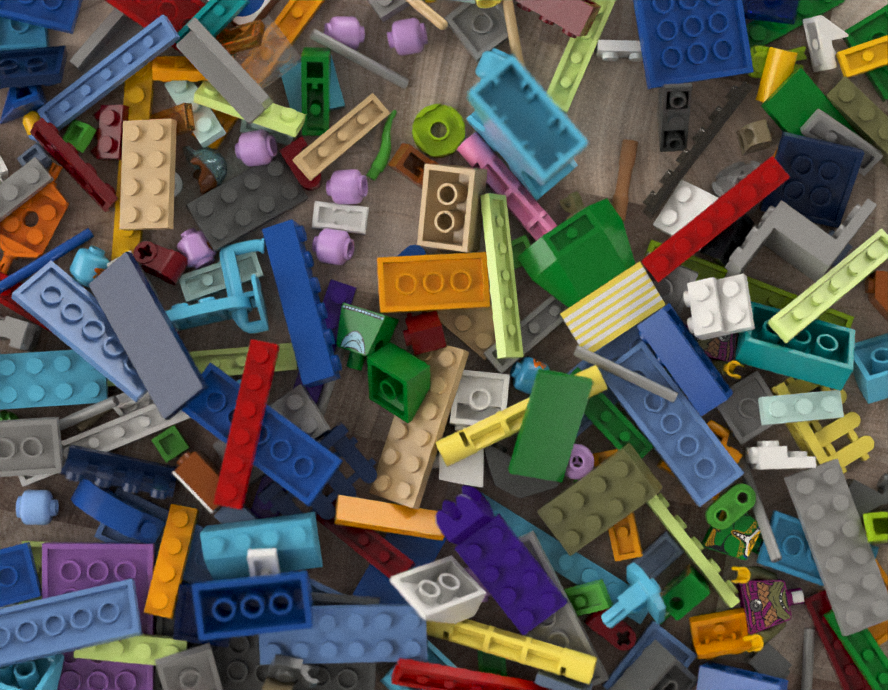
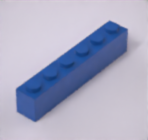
[262,219,342,388]

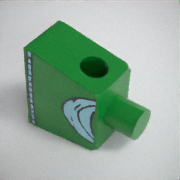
[336,303,399,371]

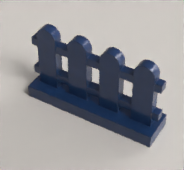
[257,422,377,520]
[61,445,178,499]

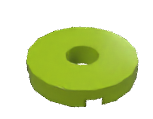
[412,104,465,158]

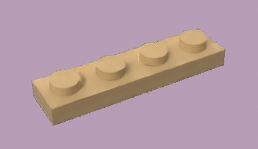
[292,93,390,181]

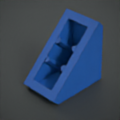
[0,85,47,125]

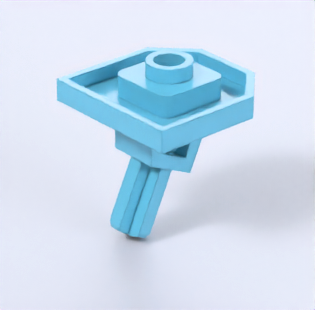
[601,562,666,628]

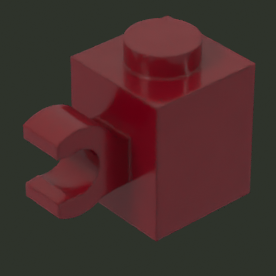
[402,310,447,356]

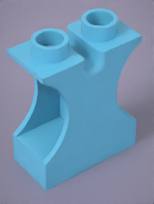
[466,55,589,201]

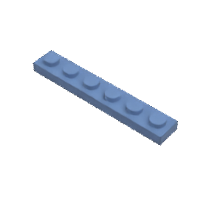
[37,14,181,131]

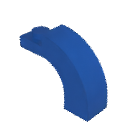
[71,479,166,544]

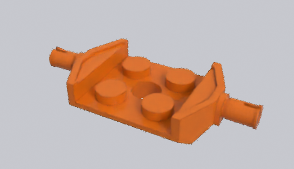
[0,162,69,275]

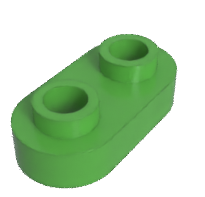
[705,483,756,529]

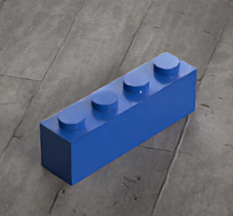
[637,303,734,417]

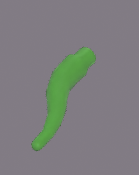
[366,110,397,181]

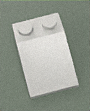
[390,555,486,624]

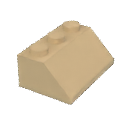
[417,164,488,252]

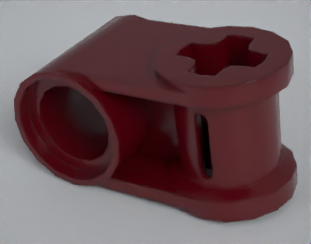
[133,241,188,285]
[584,607,636,651]

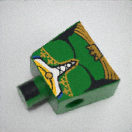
[701,510,763,561]
[659,563,710,625]

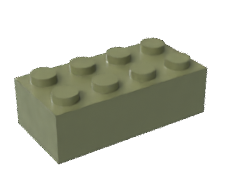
[537,443,663,556]

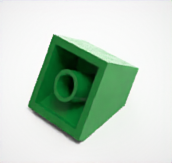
[367,342,430,423]

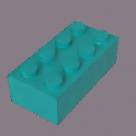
[735,301,855,391]

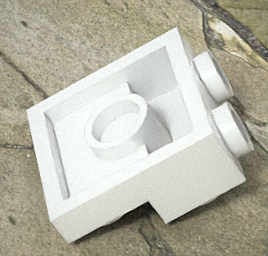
[683,274,755,340]
[450,370,510,432]
[745,441,816,469]

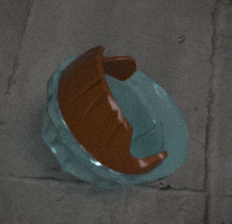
[182,145,227,195]

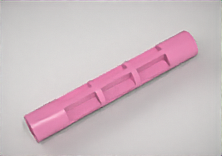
[457,132,558,241]

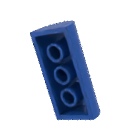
[192,571,313,641]

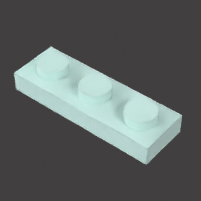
[164,80,227,148]
[179,252,265,303]
[758,390,844,426]

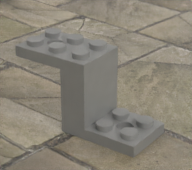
[724,199,877,282]

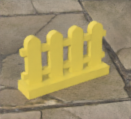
[769,377,874,474]

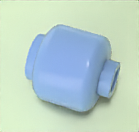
[16,490,59,525]

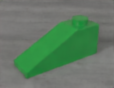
[301,47,331,136]

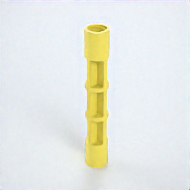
[435,365,607,467]
[427,619,597,685]

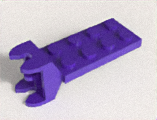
[436,485,568,636]

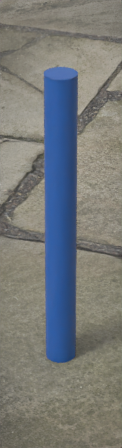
[0,228,94,294]

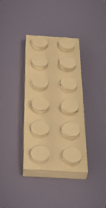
[369,345,469,510]

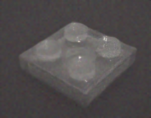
[226,15,301,89]

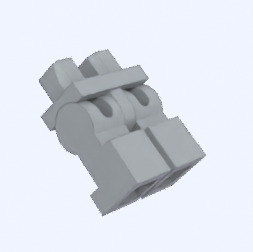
[0,316,42,352]

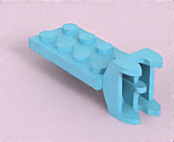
[0,350,108,410]

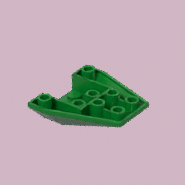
[517,198,635,308]

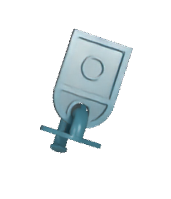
[165,237,269,334]

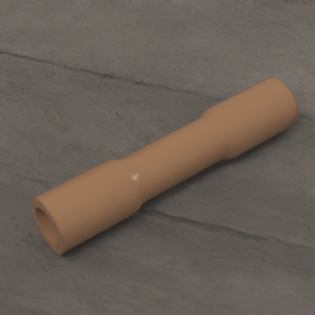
[612,139,638,222]

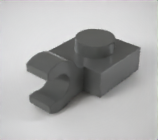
[268,654,320,689]

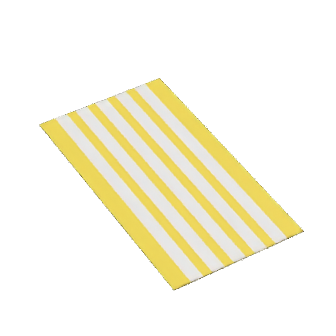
[560,261,666,353]

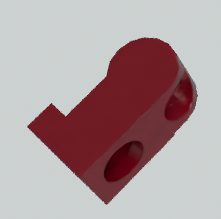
[279,136,323,191]

